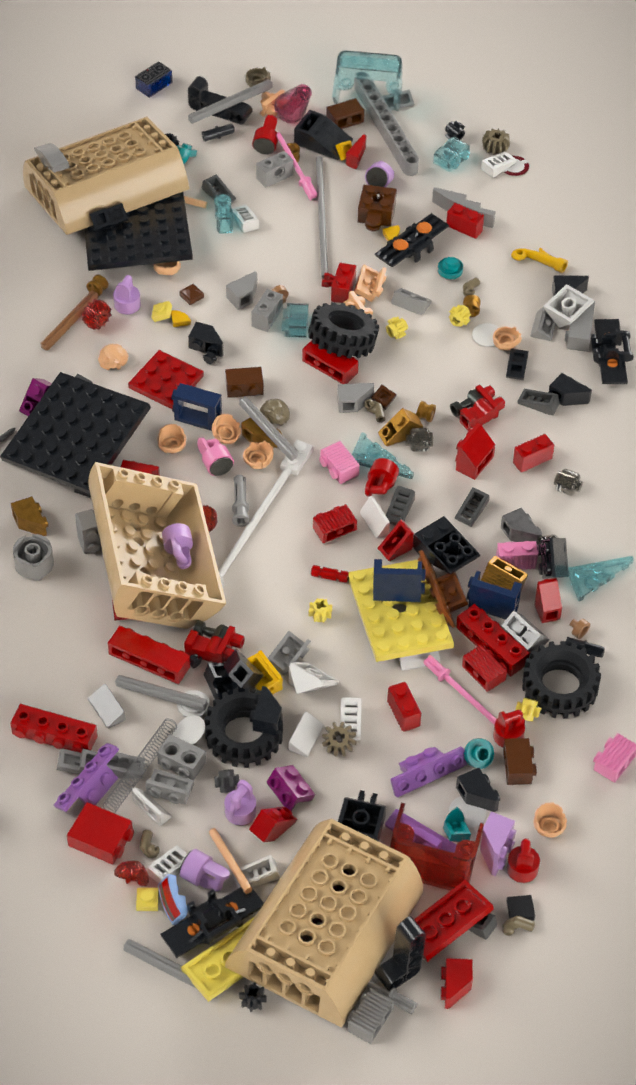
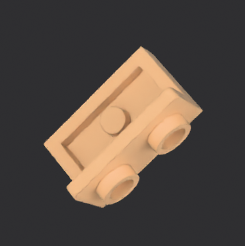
[354,264,387,302]

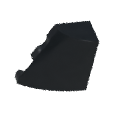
[203,663,256,700]

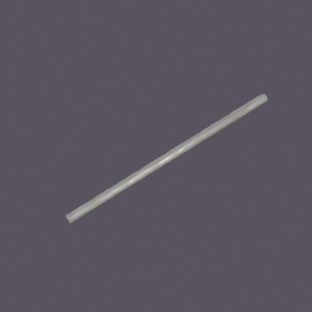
[316,156,328,279]

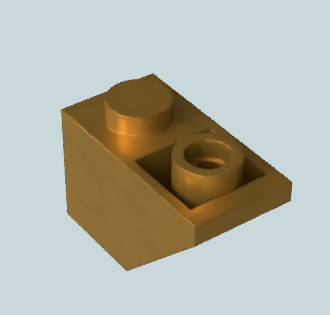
[378,408,424,446]
[241,417,282,448]
[11,496,49,536]

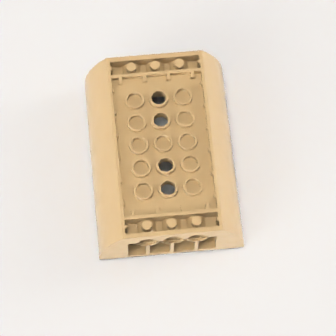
[23,117,189,235]
[88,462,226,629]
[225,819,423,1028]

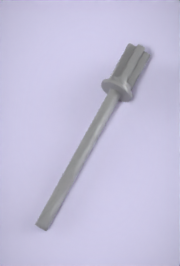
[367,981,417,1014]

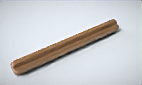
[41,290,99,351]

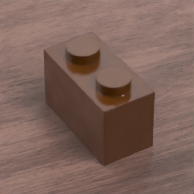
[326,98,364,129]
[225,367,264,398]
[503,738,537,785]

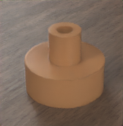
[272,285,289,303]
[569,618,591,639]

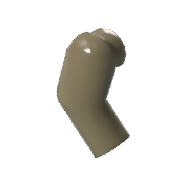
[463,277,480,297]
[364,399,385,422]
[139,830,160,858]
[502,916,535,936]

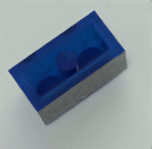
[135,61,173,98]

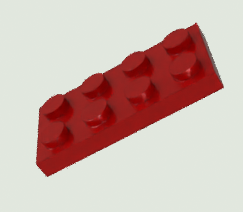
[414,880,494,962]

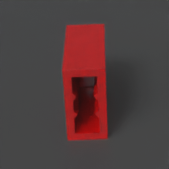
[67,802,134,865]

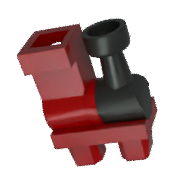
[450,384,505,430]
[184,620,245,663]

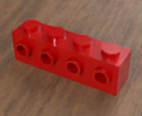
[456,604,530,677]
[108,626,190,685]
[10,704,98,753]

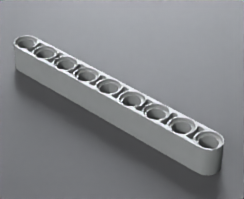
[354,71,419,176]

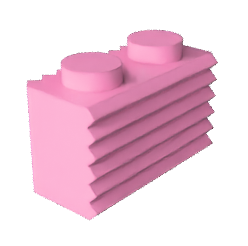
[319,441,360,484]
[496,541,538,570]
[593,733,636,783]

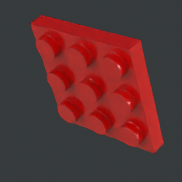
[128,350,204,409]

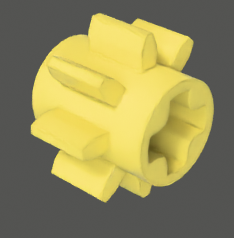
[449,304,471,327]
[386,316,408,339]
[308,598,332,623]
[515,698,541,722]

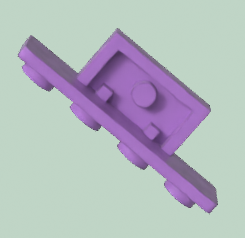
[54,743,119,812]
[390,746,467,797]
[385,809,466,868]

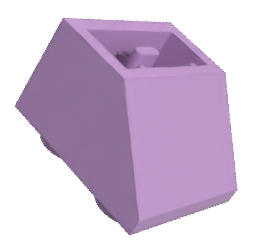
[480,811,517,876]

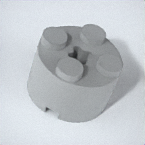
[13,534,54,581]

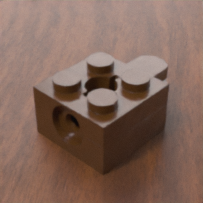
[358,184,397,231]

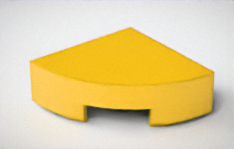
[335,140,352,161]
[383,225,400,242]
[171,310,191,327]

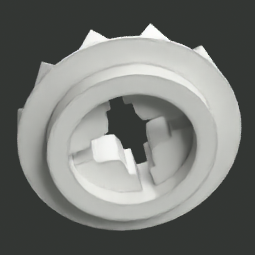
[177,690,210,717]

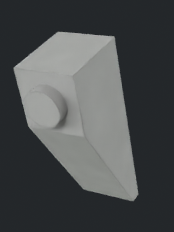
[564,301,595,352]

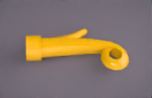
[511,248,568,273]

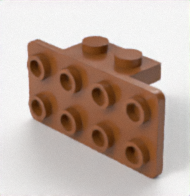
[418,550,469,628]

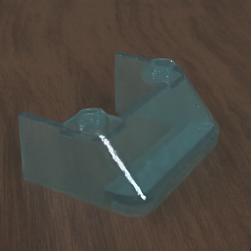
[332,50,403,111]

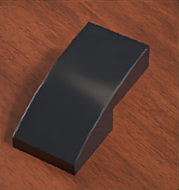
[90,203,129,230]
[506,348,529,380]

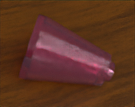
[274,84,312,124]

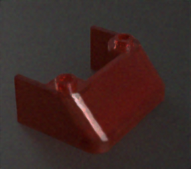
[390,803,484,891]

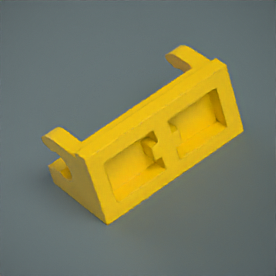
[247,650,283,695]

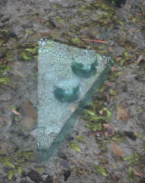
[352,432,414,479]
[568,556,634,601]

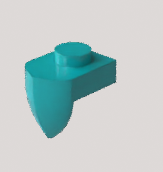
[176,143,197,164]
[443,807,471,842]

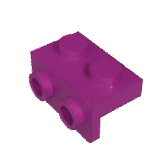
[267,765,316,811]

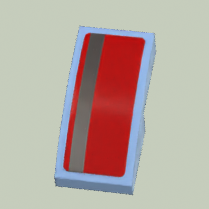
[158,874,188,925]

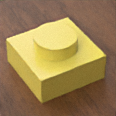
[151,301,172,322]
[136,888,159,911]

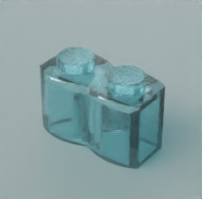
[433,137,470,172]
[214,194,233,234]
[282,303,309,338]

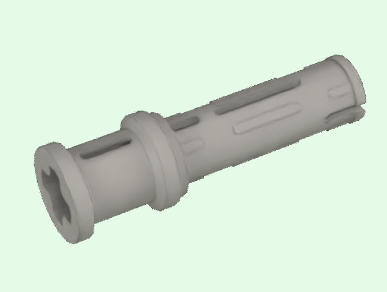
[232,475,250,527]

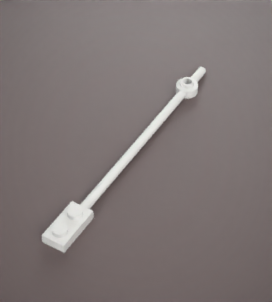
[218,440,313,588]

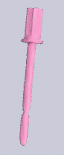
[276,132,318,200]
[423,655,496,724]

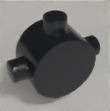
[203,351,217,365]
[190,654,202,668]

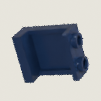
[373,559,426,602]
[466,571,522,620]

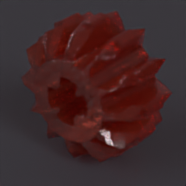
[81,299,112,330]

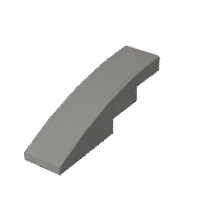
[34,143,70,173]
[432,187,496,228]
[57,748,145,778]

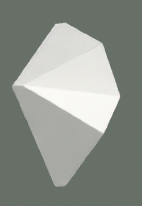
[543,284,594,328]
[288,662,339,694]

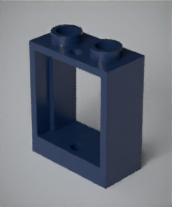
[171,383,222,431]

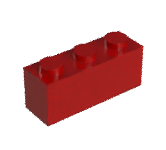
[302,340,359,384]

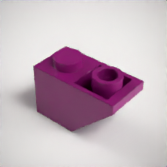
[19,378,52,416]

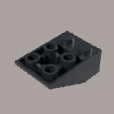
[294,110,353,160]
[413,516,480,575]
[537,538,569,579]

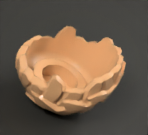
[153,261,181,275]
[493,326,522,351]
[98,344,128,370]
[212,413,241,444]
[157,424,187,454]
[243,441,274,469]
[533,803,567,838]

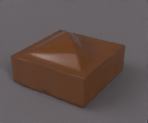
[179,284,204,305]
[371,384,397,410]

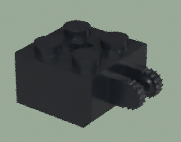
[338,790,386,842]

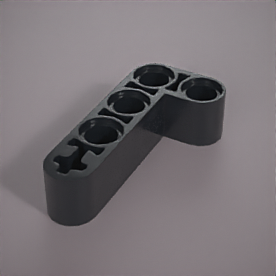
[188,76,253,124]
[375,917,426,991]

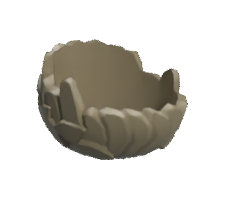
[245,67,271,87]
[260,399,290,425]

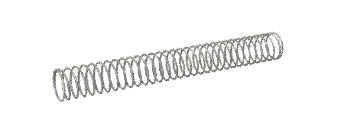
[102,718,177,813]

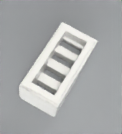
[481,152,517,178]
[231,204,259,233]
[340,697,362,741]
[147,845,187,884]
[233,855,281,889]

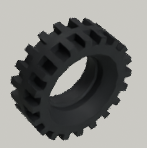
[308,302,380,358]
[522,641,601,719]
[205,688,283,768]

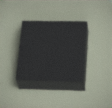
[507,895,535,921]

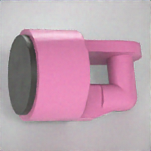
[197,437,234,476]

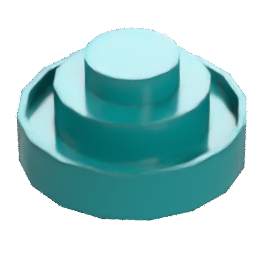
[438,257,463,279]
[464,738,494,769]

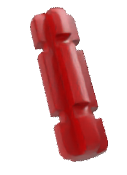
[311,565,349,583]

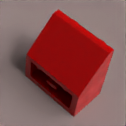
[455,423,496,480]

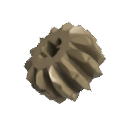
[482,128,510,155]
[322,722,357,757]

